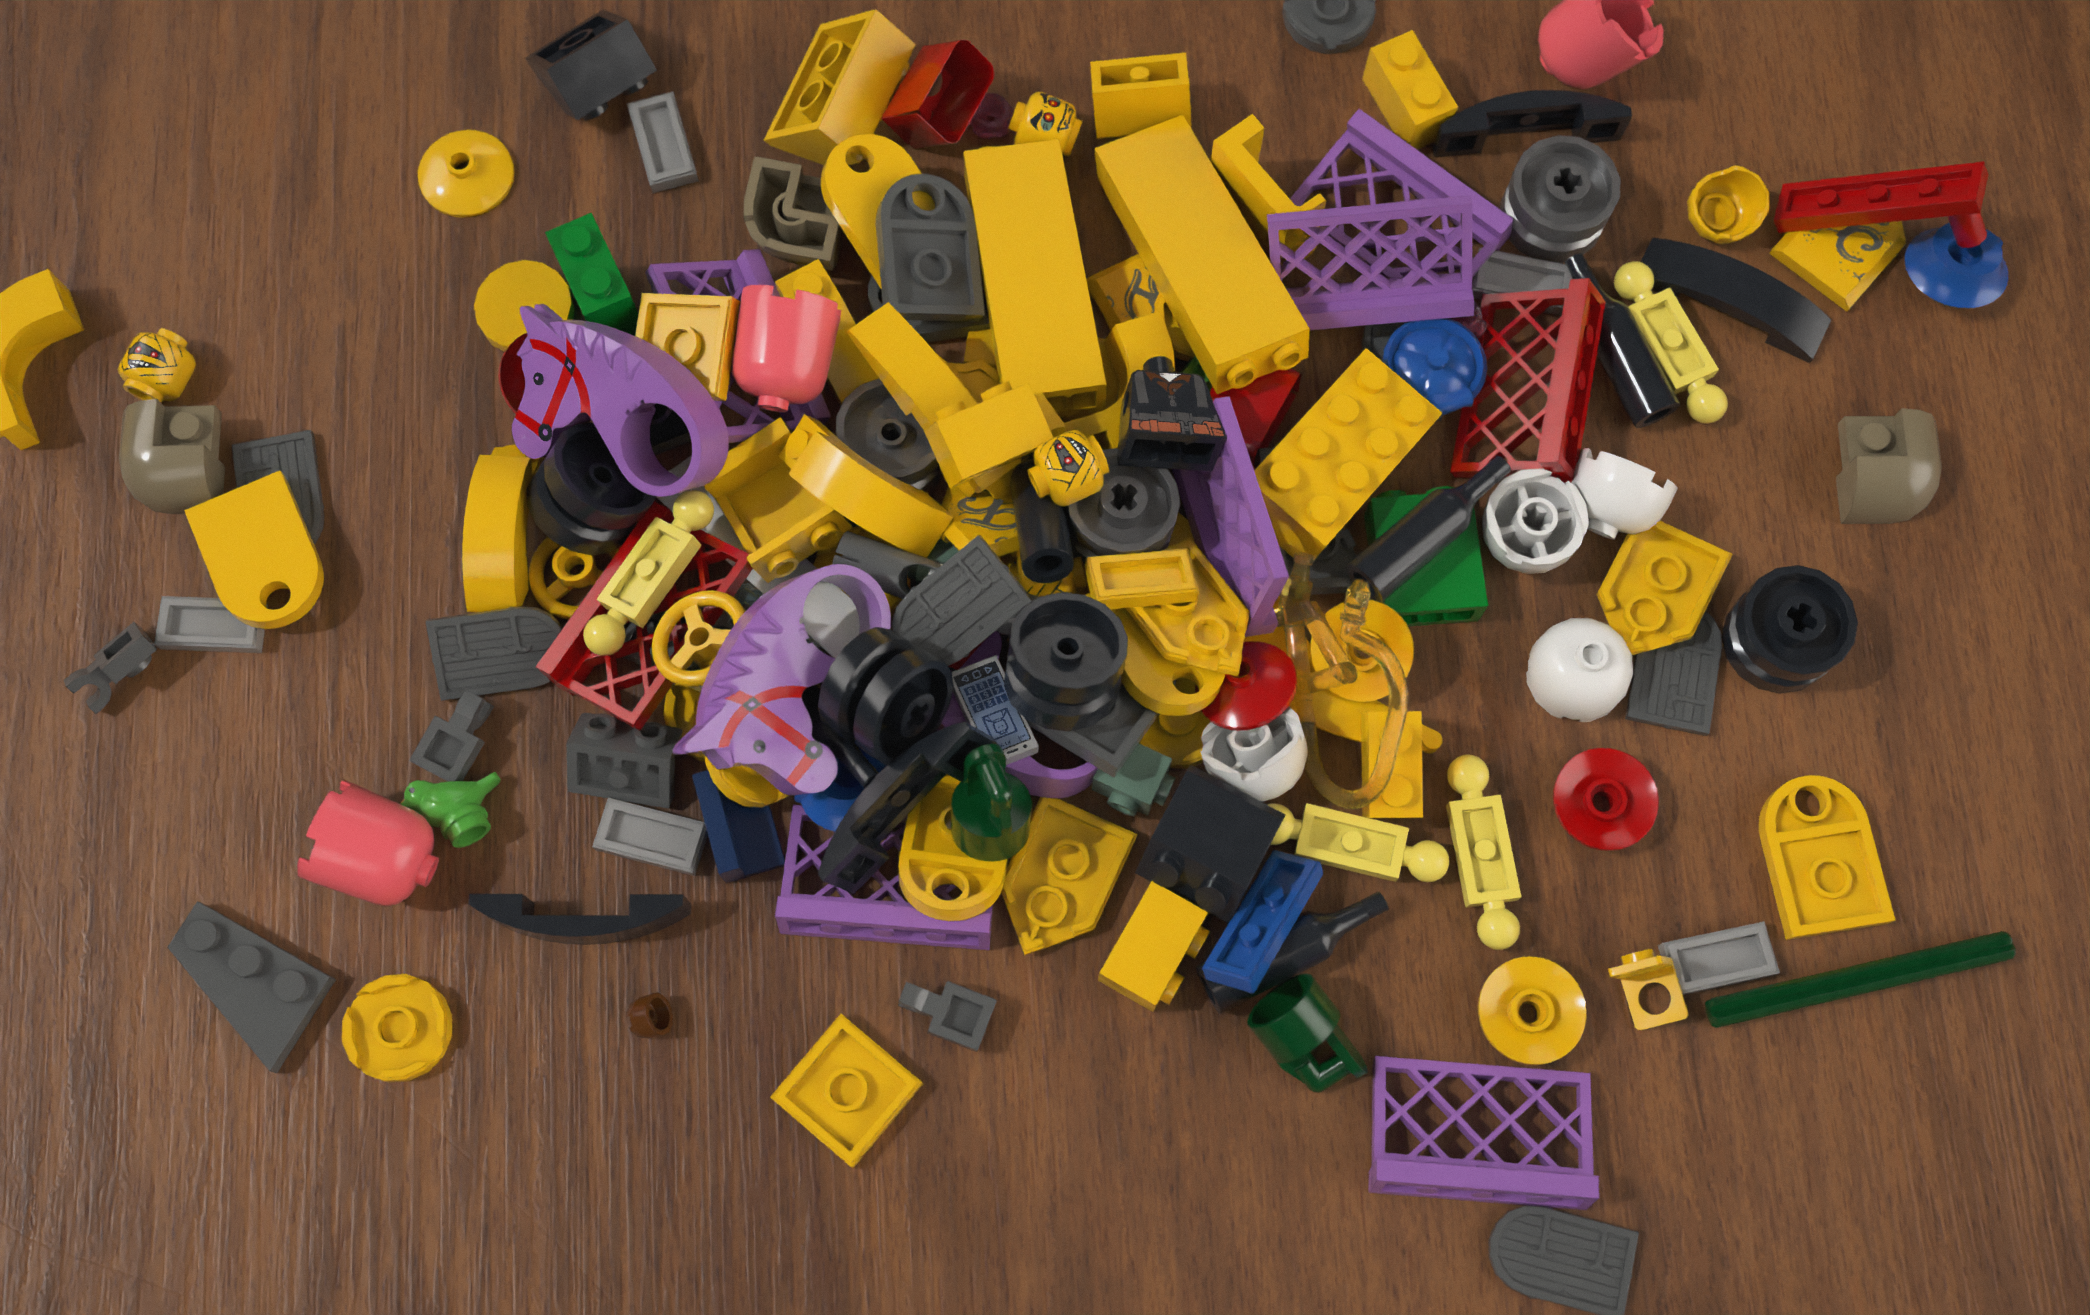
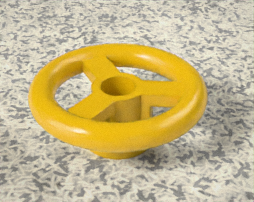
[529,537,622,620]
[652,590,746,687]

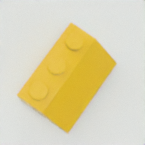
[764,9,916,165]

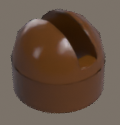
[626,993,673,1038]

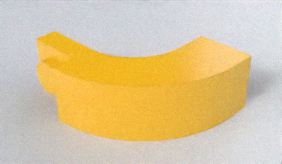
[0,269,84,450]
[1064,311,1175,450]
[778,414,953,558]
[462,445,545,613]

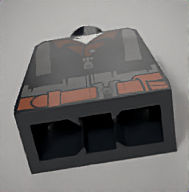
[1117,356,1226,471]

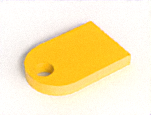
[821,134,935,290]
[184,470,324,629]
[1086,593,1225,716]
[1759,775,1896,940]
[898,776,1008,921]

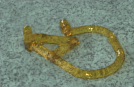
[1274,552,1408,809]

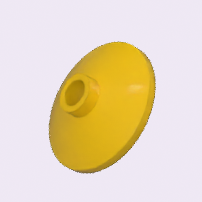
[418,130,514,218]
[1310,598,1414,702]
[1478,956,1587,1065]

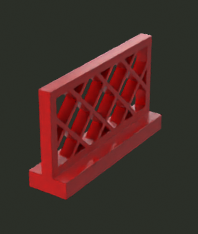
[1450,278,1606,483]
[536,502,753,731]

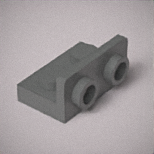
[566,713,682,809]

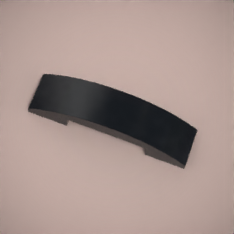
[1432,90,1632,158]
[1640,238,1831,363]
[818,721,999,894]
[469,894,691,945]

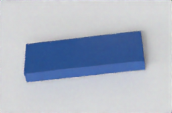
[1202,850,1323,994]

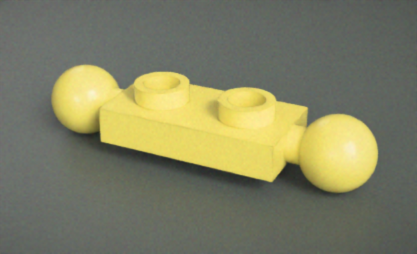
[1614,261,1728,424]
[583,490,714,656]
[1446,754,1521,950]
[1267,803,1449,882]

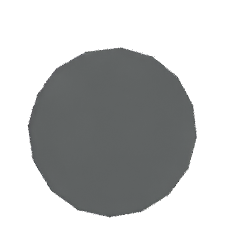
[1282,0,1376,54]

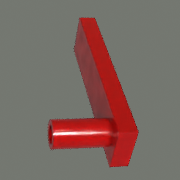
[1773,161,1988,248]

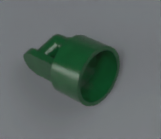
[951,744,1032,862]
[1247,973,1368,1093]

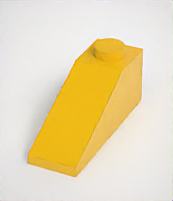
[775,259,879,406]

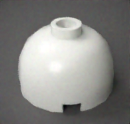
[1571,448,1678,540]
[1482,469,1589,574]
[1526,618,1633,722]
[1200,707,1308,802]

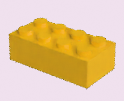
[1254,348,1442,569]

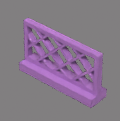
[1290,109,1514,279]
[1267,195,1474,330]
[645,249,831,443]
[1172,397,1289,637]
[775,804,993,950]
[1368,1056,1599,1210]

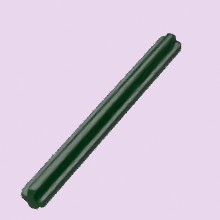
[1705,931,2016,1028]

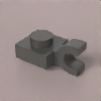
[63,622,157,714]
[409,690,494,782]
[898,981,997,1052]

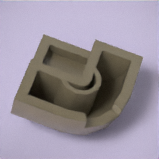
[743,156,843,270]
[119,399,225,514]
[1836,408,1942,524]

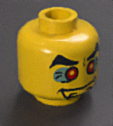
[1008,92,1082,157]

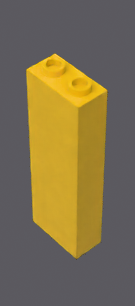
[1095,114,1310,394]
[963,139,1107,417]

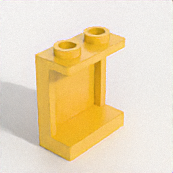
[1211,114,1327,265]
[704,417,853,583]

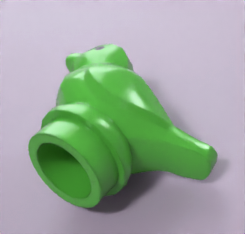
[400,772,501,848]

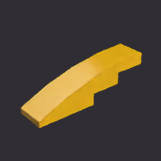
[847,302,1021,494]

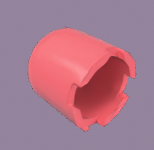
[1538,0,1663,90]
[732,285,841,413]
[297,780,439,907]

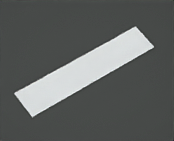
[656,456,860,658]

